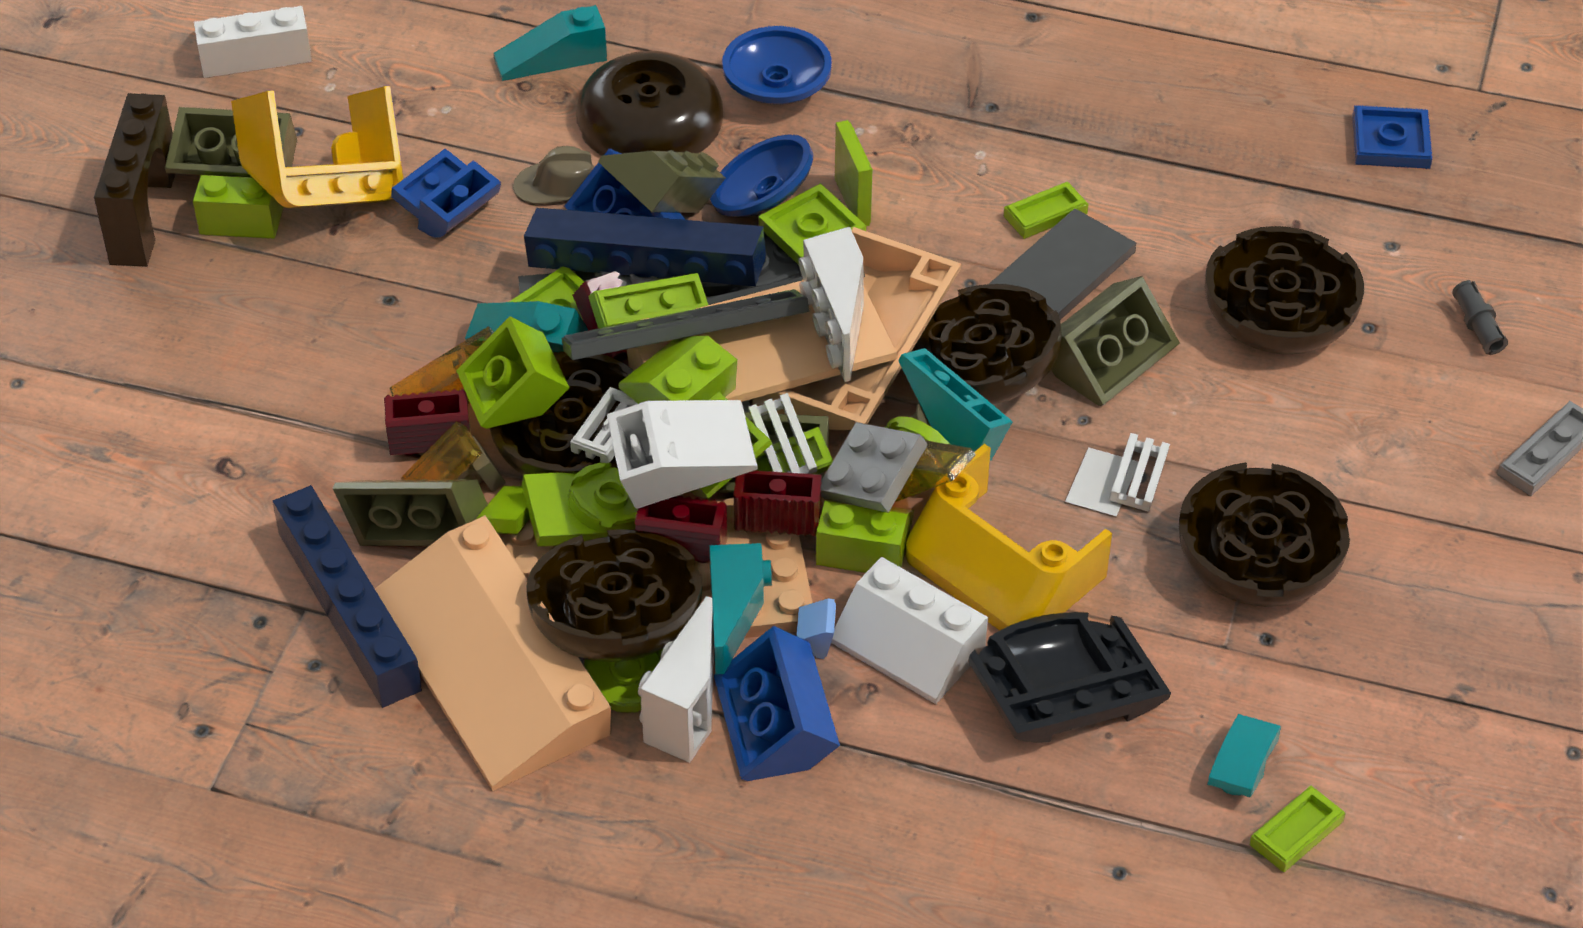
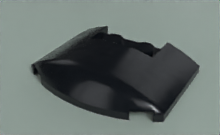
[968,612,1171,742]

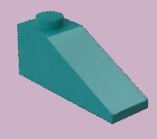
[493,5,607,81]
[465,301,588,353]
[898,348,1013,463]
[710,543,772,674]

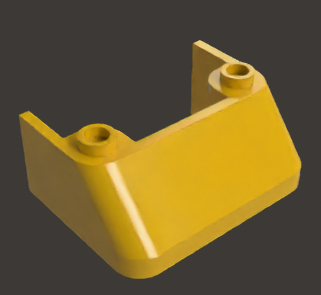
[231,86,403,208]
[905,444,1112,631]

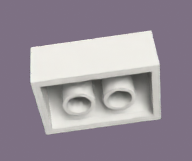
[194,6,312,78]
[831,557,988,704]

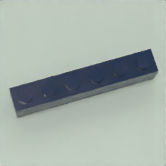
[524,207,766,287]
[272,485,422,708]

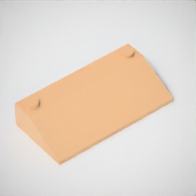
[752,227,961,430]
[627,280,897,402]
[375,515,611,791]

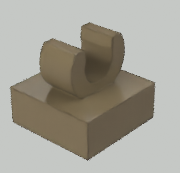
[451,435,506,492]

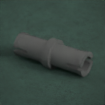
[1452,280,1508,355]

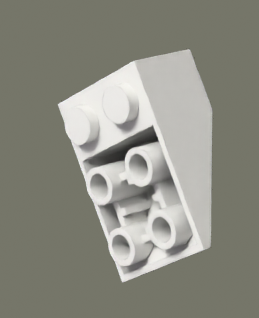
[799,227,864,382]
[607,400,758,509]
[638,596,714,763]

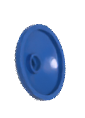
[722,26,832,104]
[710,135,813,217]

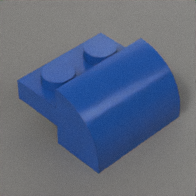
[391,148,501,237]

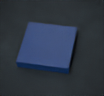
[1352,105,1432,169]

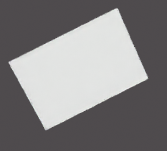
[1065,447,1139,517]

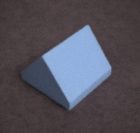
[797,598,836,659]

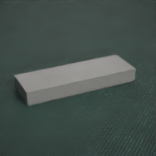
[1497,401,1583,496]

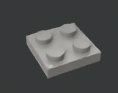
[821,422,928,513]

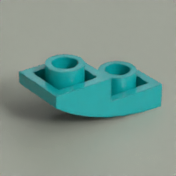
[1207,714,1281,797]

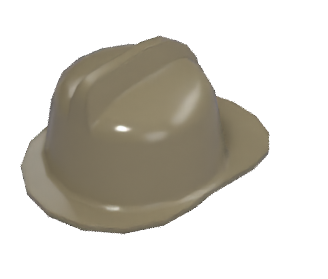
[513,146,595,204]

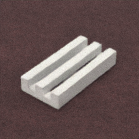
[570,387,638,463]
[748,393,817,474]
[1109,433,1170,512]

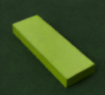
[588,273,708,328]

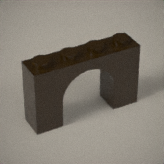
[94,93,176,267]

